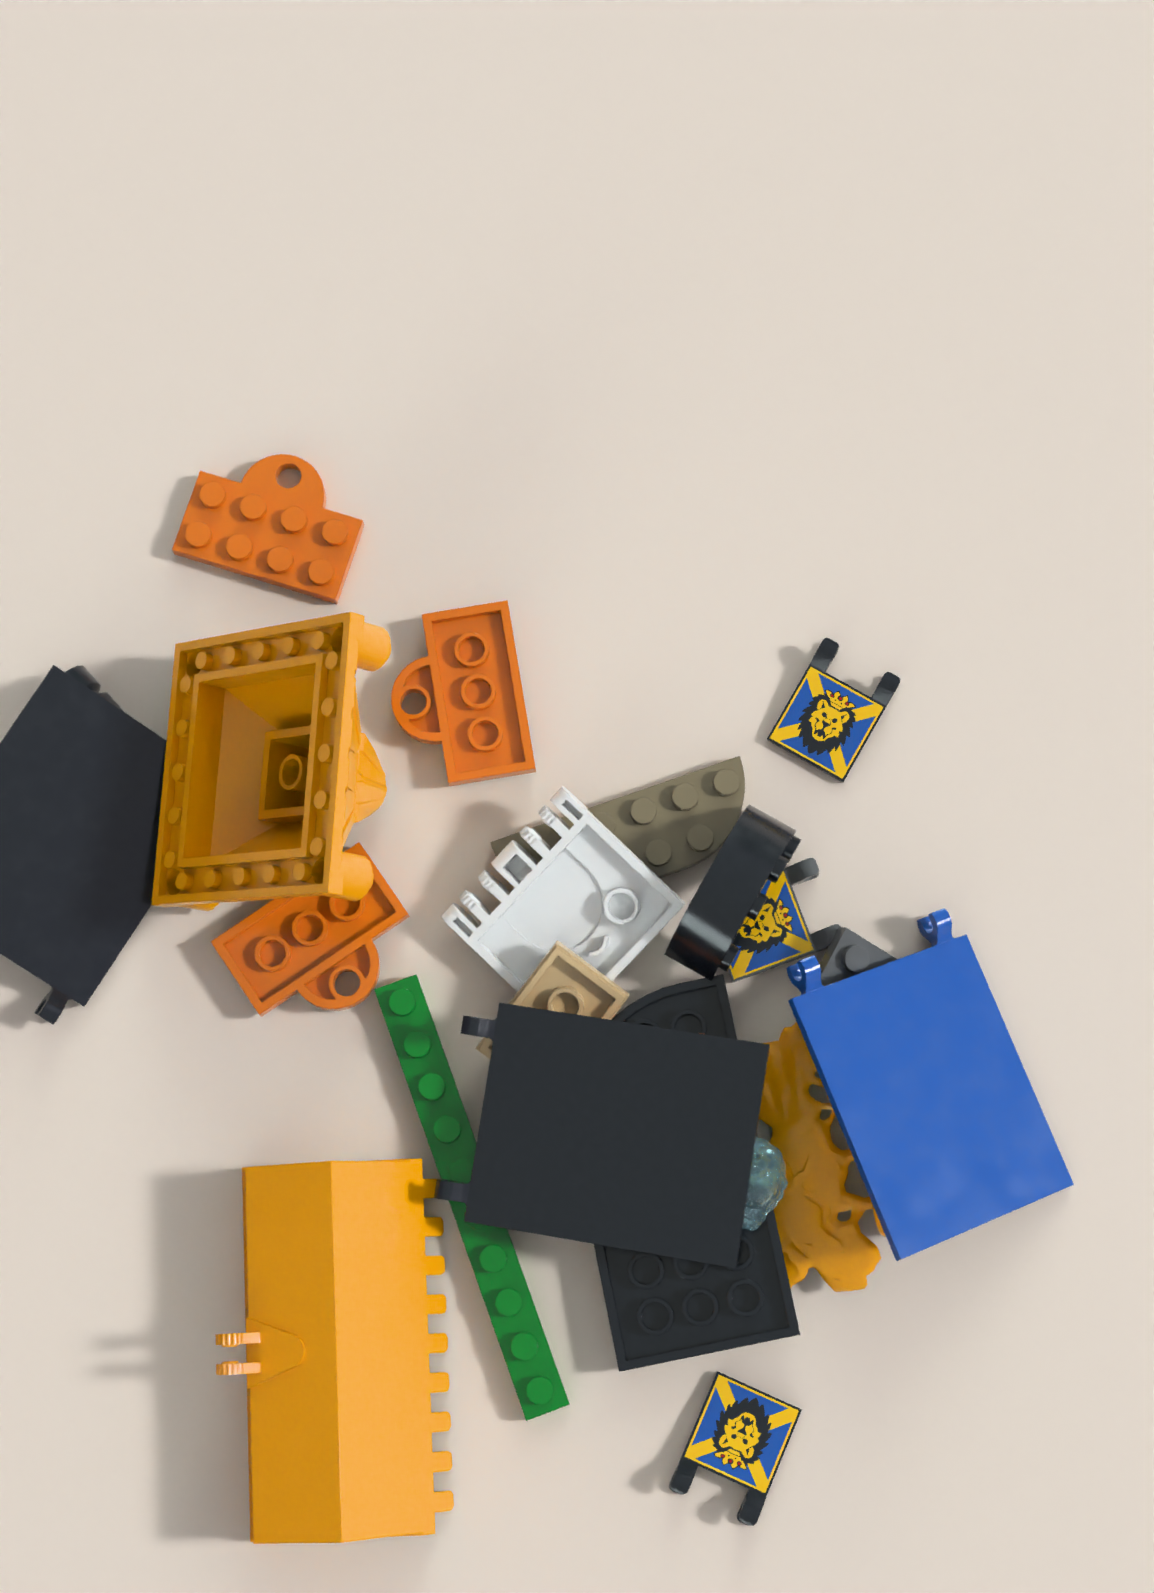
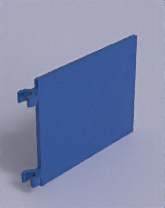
[786,908,1074,1261]

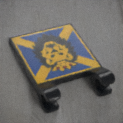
[767,638,900,783]
[669,1371,802,1526]

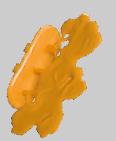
[759,1022,886,1292]

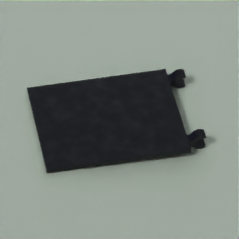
[0,665,166,1024]
[434,1003,770,1268]

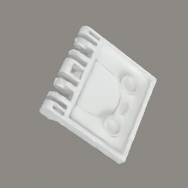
[441,786,686,992]

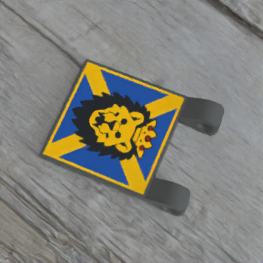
[728,858,841,983]

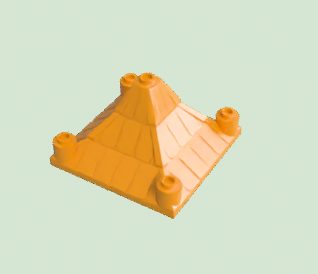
[151,612,391,911]

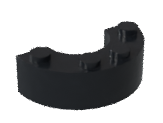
[664,804,801,981]

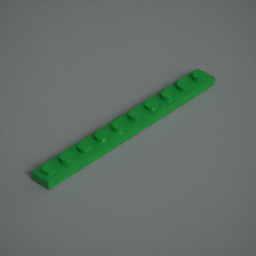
[374,975,570,1421]

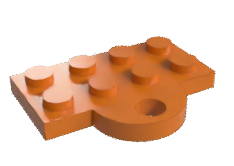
[172,454,364,604]
[391,600,536,786]
[211,842,410,1017]

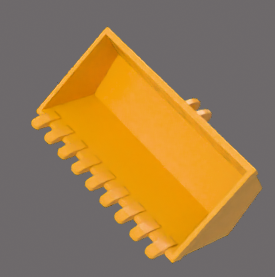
[215,1159,454,1544]

